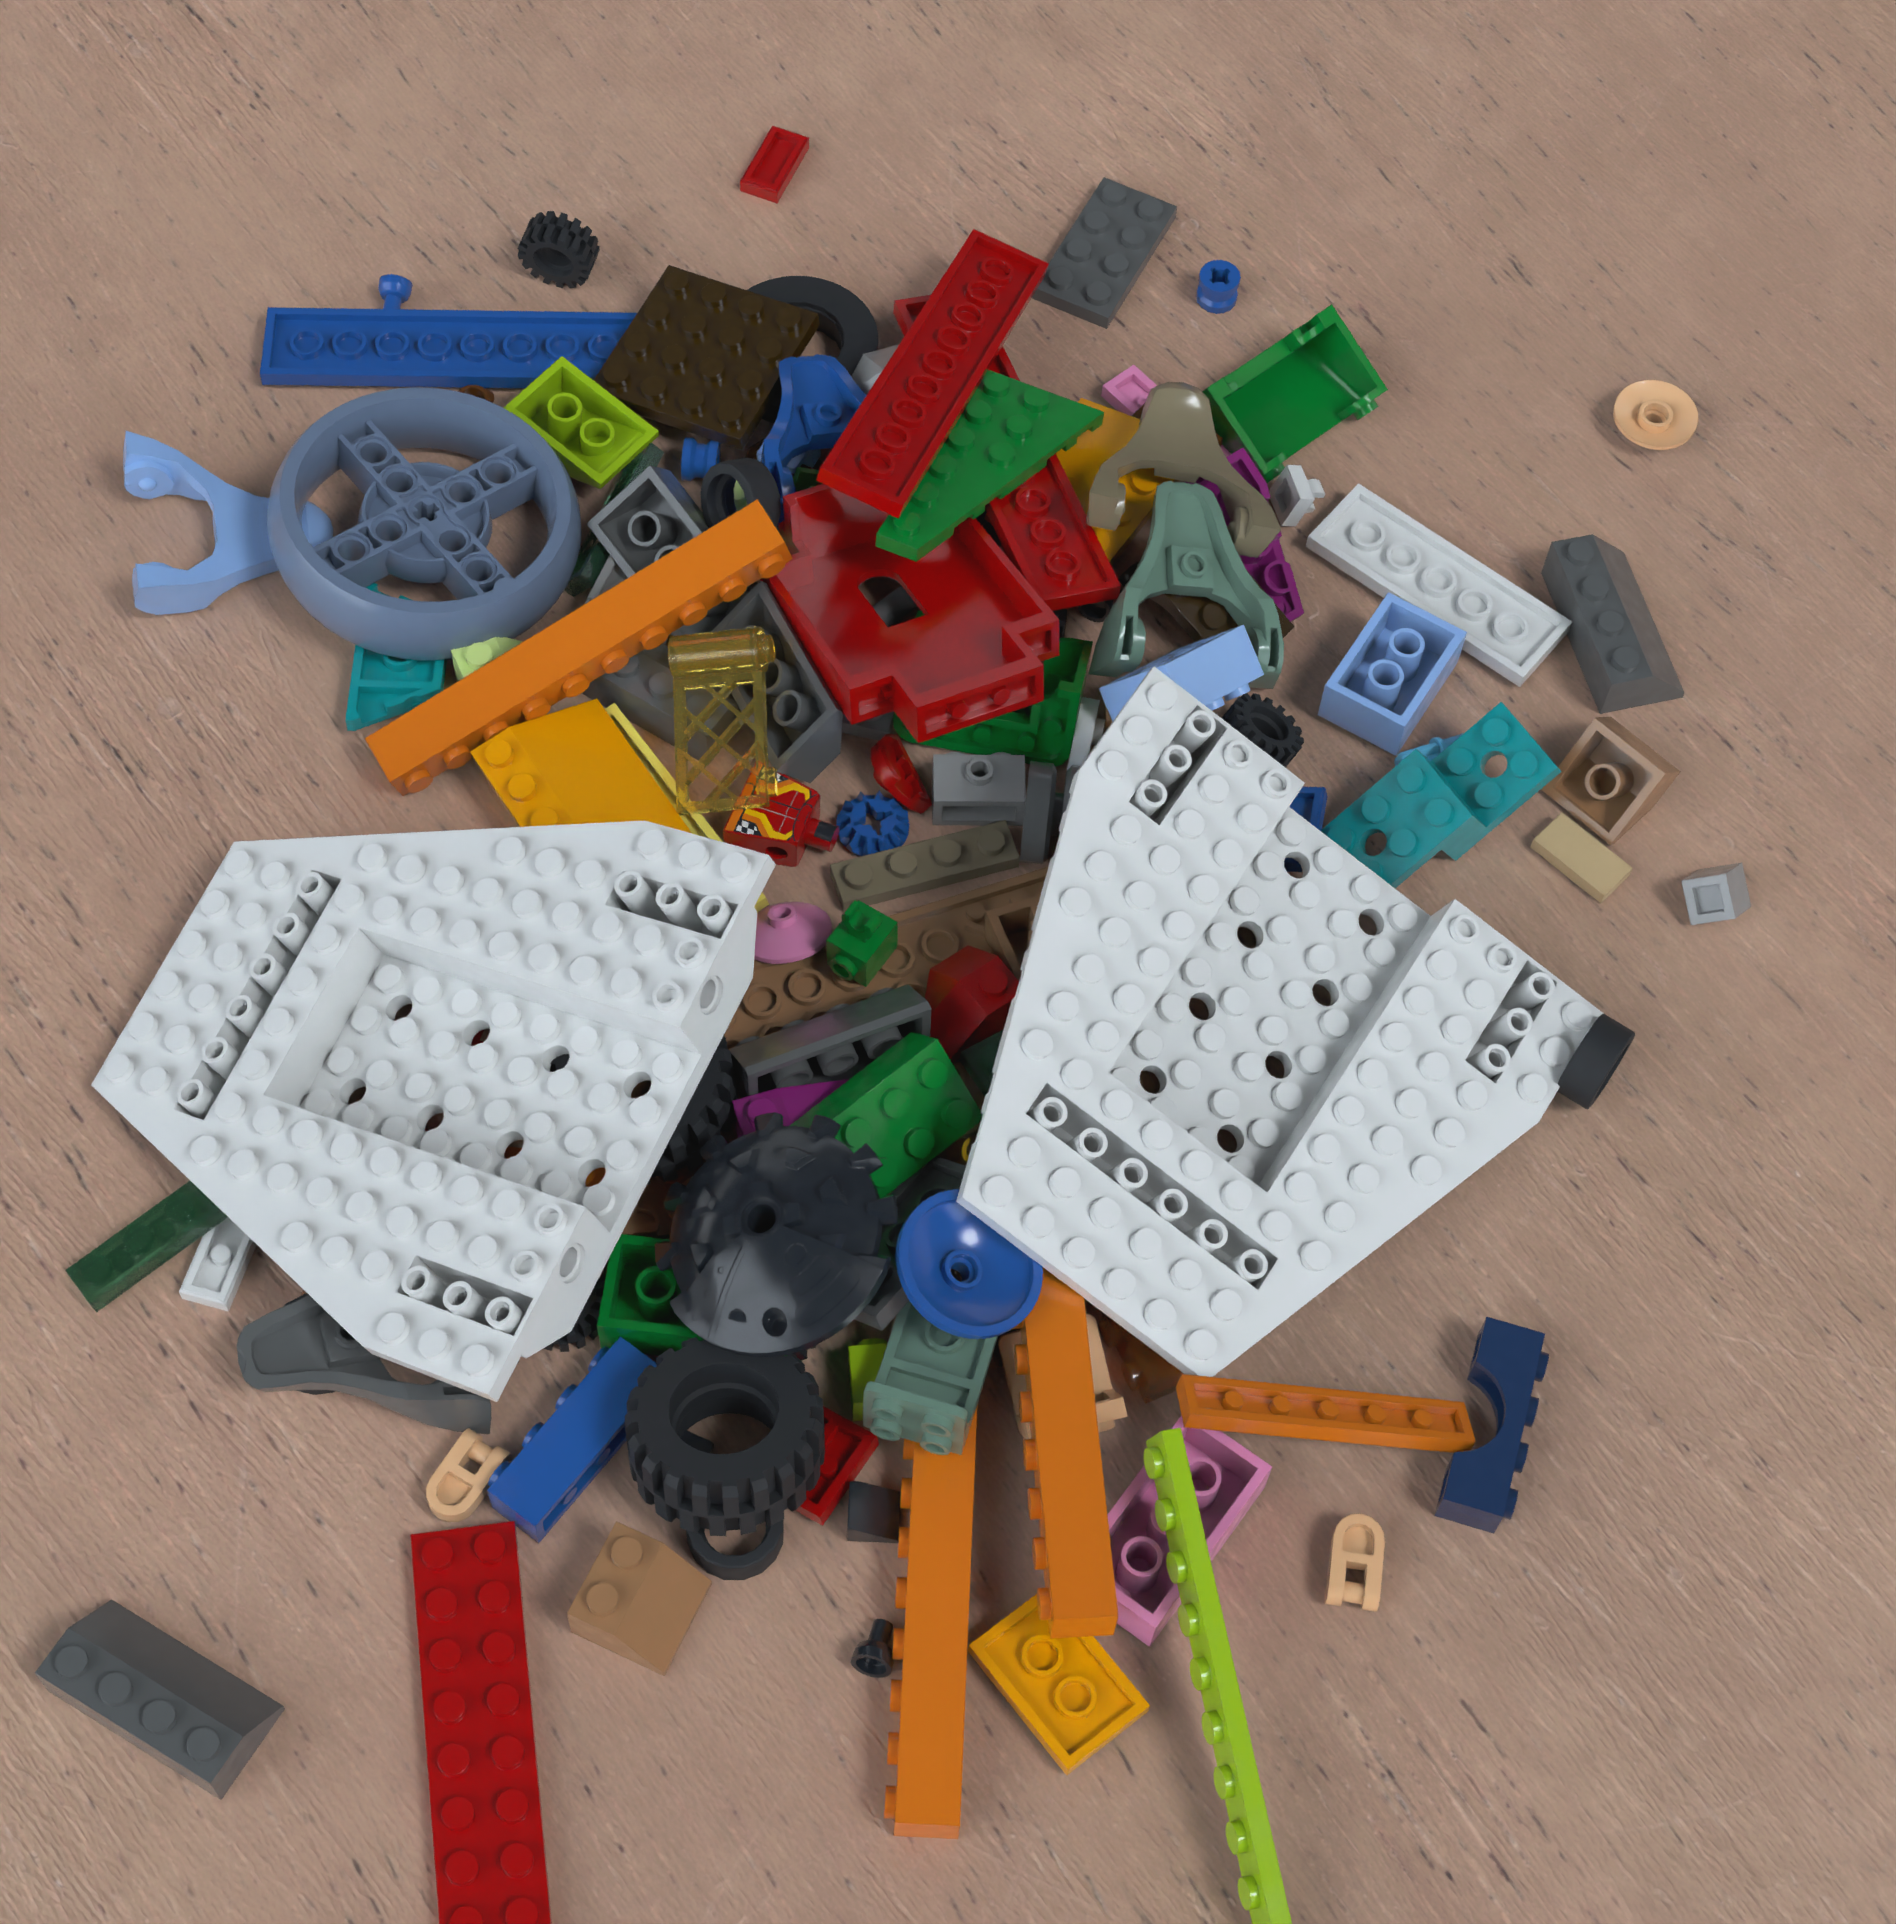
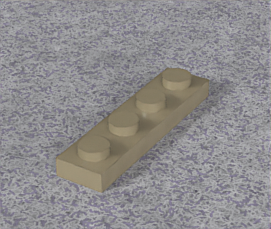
[830,820,1020,912]

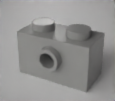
[932,752,1026,826]

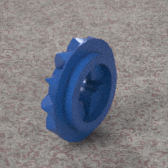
[836,790,909,856]

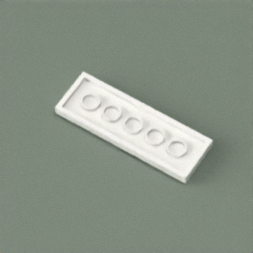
[1306,483,1572,687]

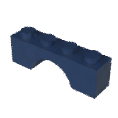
[1435,1316,1549,1534]

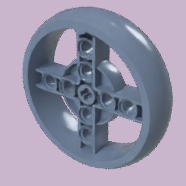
[267,387,582,661]

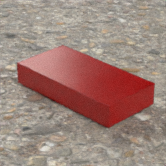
[740,126,809,204]

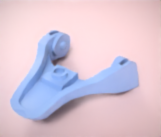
[123,431,333,615]

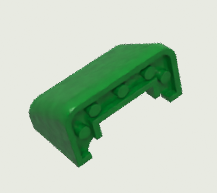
[1202,304,1388,483]
[893,610,1093,767]

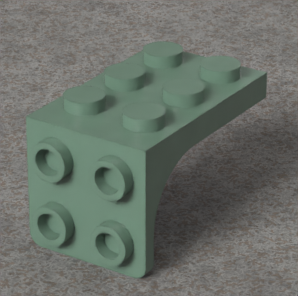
[863,1301,998,1455]

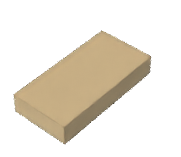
[1530,812,1633,903]

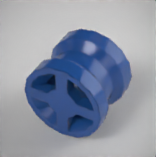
[1196,260,1241,314]
[681,438,721,482]

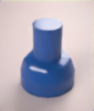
[378,274,413,309]

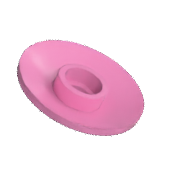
[754,902,832,964]

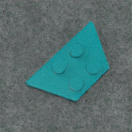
[345,583,447,731]

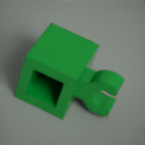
[826,900,898,987]

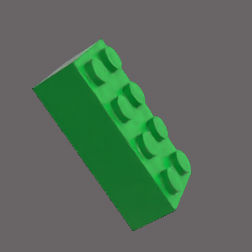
[790,1032,983,1198]
[597,1234,802,1361]

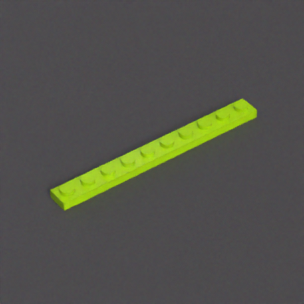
[1143,1428,1292,1924]

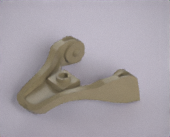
[1086,382,1281,558]

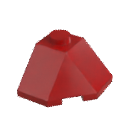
[925,945,1019,1063]

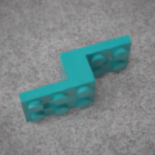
[1322,702,1562,888]

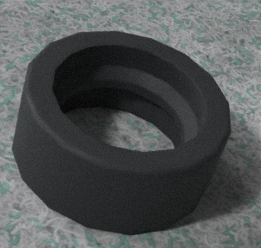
[700,458,781,528]
[1557,1014,1635,1109]
[686,1519,784,1580]

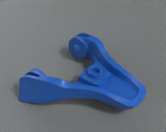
[760,354,866,532]

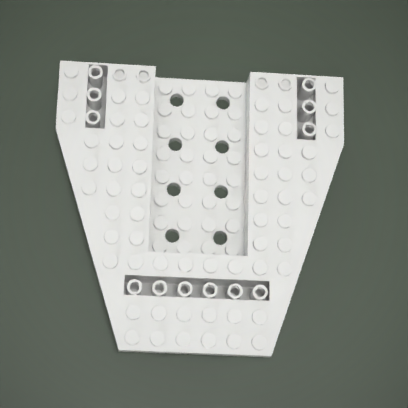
[956,667,1604,1377]
[91,820,776,1402]

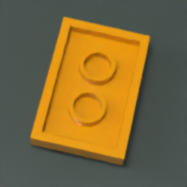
[968,1594,1150,1776]

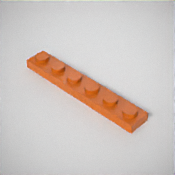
[1176,1374,1476,1453]

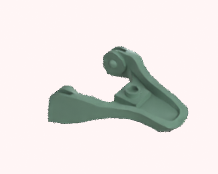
[1088,481,1284,689]

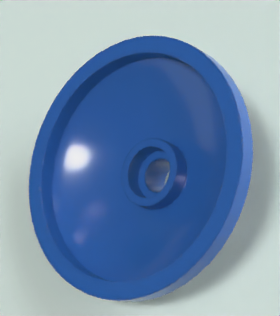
[896,1189,1043,1339]

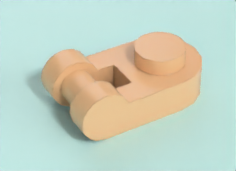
[426,1428,513,1522]
[1324,1514,1385,1612]

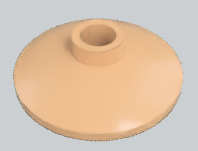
[1613,380,1698,450]

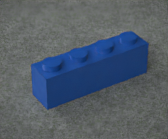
[487,1336,657,1543]

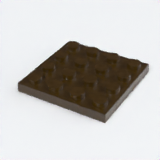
[594,265,820,450]

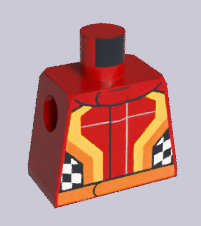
[723,761,839,867]

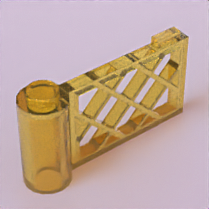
[668,626,778,815]

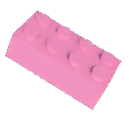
[1107,1416,1272,1647]

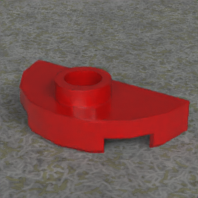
[870,734,932,814]

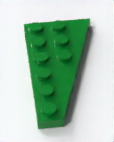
[875,370,1104,562]

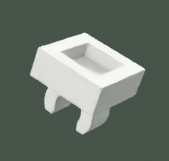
[1269,465,1325,527]

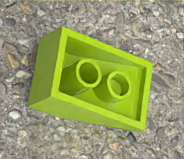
[504,356,659,489]

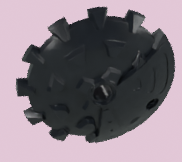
[655,1112,898,1360]

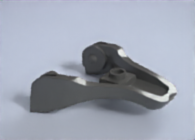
[237,1295,492,1434]

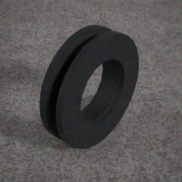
[747,276,878,423]

